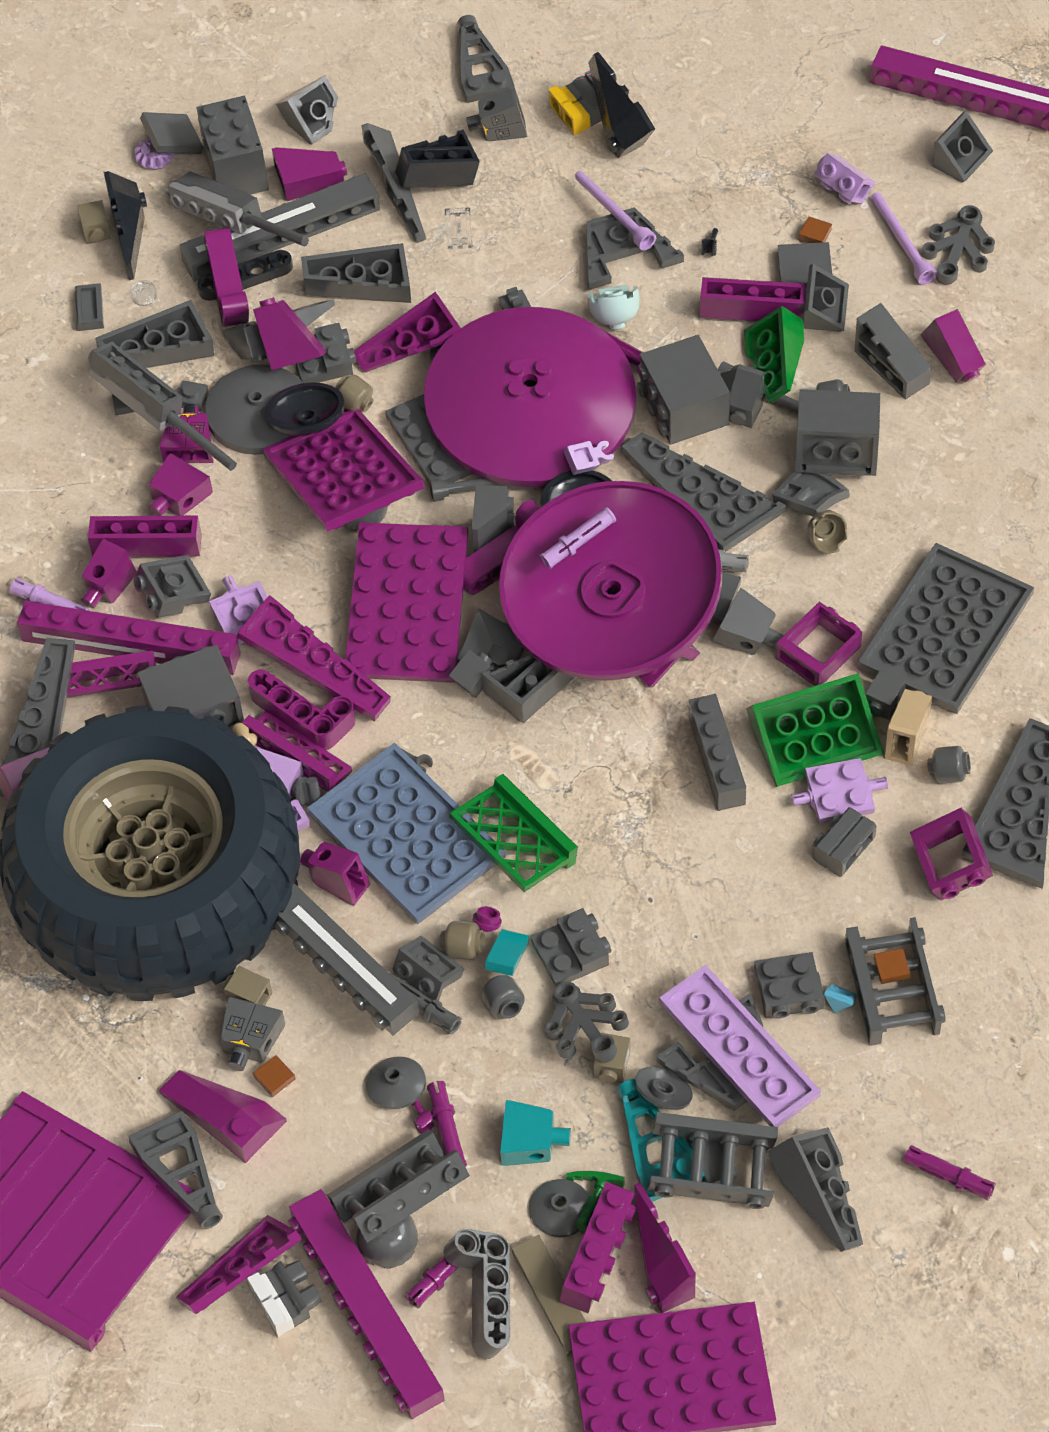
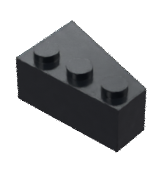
[395,129,480,188]

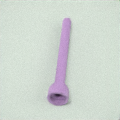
[575,171,656,250]
[872,193,937,285]

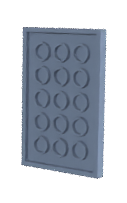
[307,742,506,925]

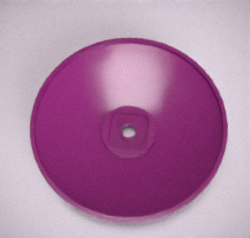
[424,307,636,487]
[499,481,722,681]

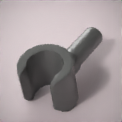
[401,748,433,773]

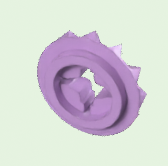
[135,136,175,169]

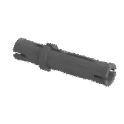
[389,973,462,1034]

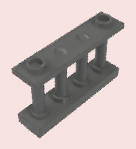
[845,917,946,1046]
[647,1112,778,1209]
[327,1129,470,1243]

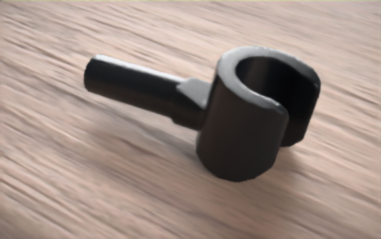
[701,228,718,256]

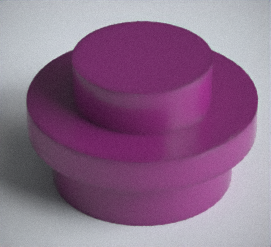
[472,906,502,932]

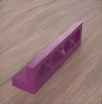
[67,650,156,698]
[242,710,352,792]

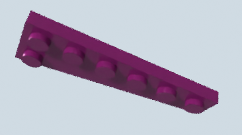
[237,595,391,722]

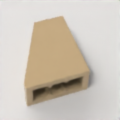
[885,689,932,766]

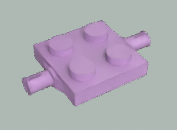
[209,575,267,653]
[791,758,888,824]

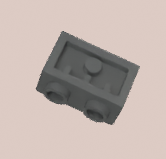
[392,936,464,1001]

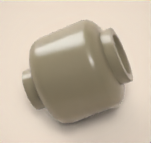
[335,374,374,412]
[440,921,485,960]

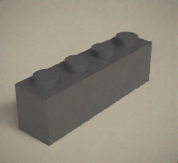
[689,694,746,811]

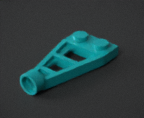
[616,1079,705,1202]

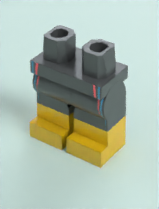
[548,71,602,136]

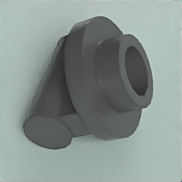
[292,777,321,805]

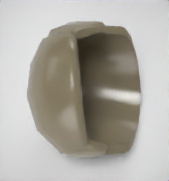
[807,510,847,554]

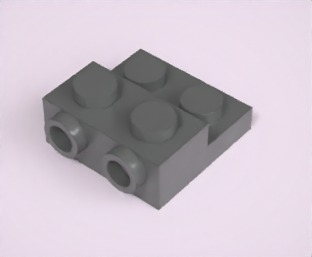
[296,323,356,383]
[134,555,211,618]
[531,908,612,987]
[754,952,825,1019]

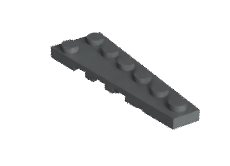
[0,638,76,797]

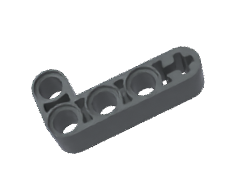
[443,1229,510,1359]

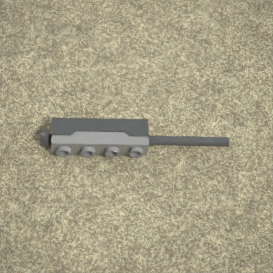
[168,171,309,247]
[88,342,237,471]

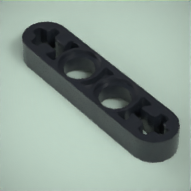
[197,250,293,301]

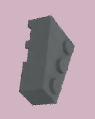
[854,303,931,400]
[482,654,575,723]

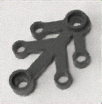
[922,205,995,285]
[544,982,629,1063]

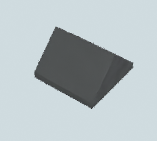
[932,111,993,182]
[804,264,849,332]

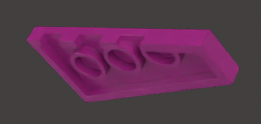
[176,1215,302,1314]

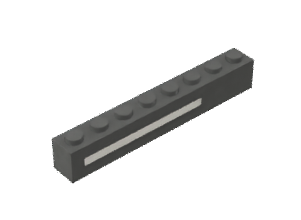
[179,173,380,282]
[274,883,419,1036]

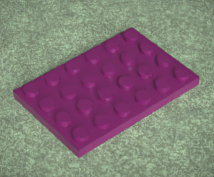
[262,409,425,532]
[345,522,469,683]
[569,1301,776,1432]

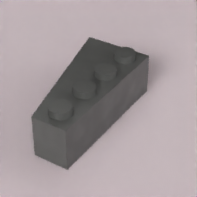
[301,243,411,303]
[95,300,214,368]

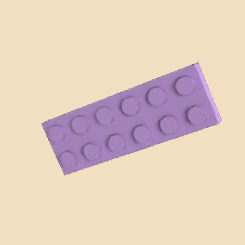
[659,965,821,1127]

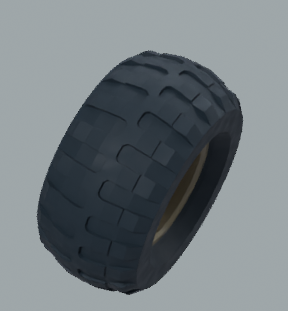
[0,706,300,1001]

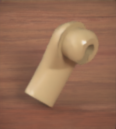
[229,723,257,746]

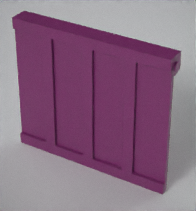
[0,1091,195,1352]

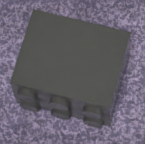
[196,95,269,195]
[637,334,730,445]
[795,389,880,476]
[137,644,244,728]

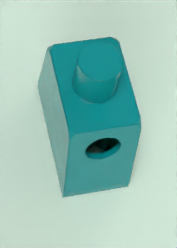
[500,1100,571,1166]

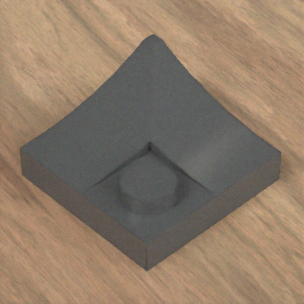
[772,471,850,516]
[457,609,525,670]

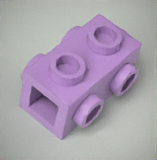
[814,153,875,204]

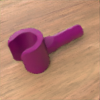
[412,1100,434,1133]

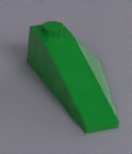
[744,306,805,403]

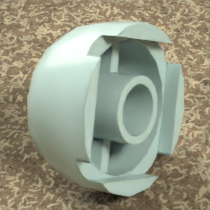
[587,285,640,329]

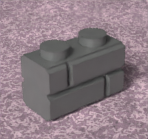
[813,807,877,877]

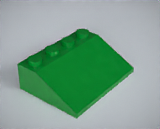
[746,673,884,787]

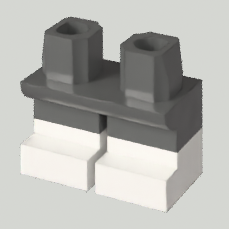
[247,1260,322,1337]

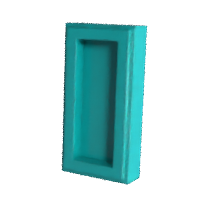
[485,929,530,976]

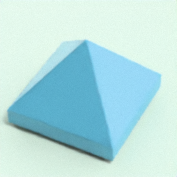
[824,984,858,1013]

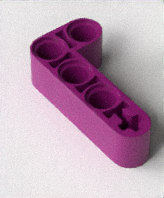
[203,227,249,327]
[464,500,540,595]
[248,669,356,750]

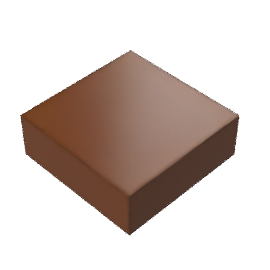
[799,216,832,243]
[873,948,910,984]
[253,1055,296,1097]

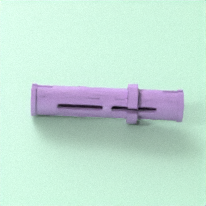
[540,507,616,569]
[10,577,89,611]

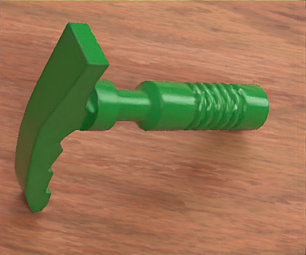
[566,1171,625,1231]

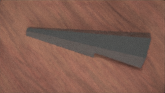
[361,123,426,243]

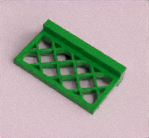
[449,774,578,892]

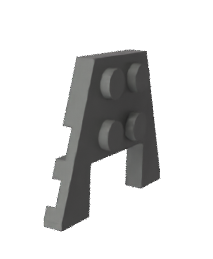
[587,207,684,290]
[657,994,763,1111]

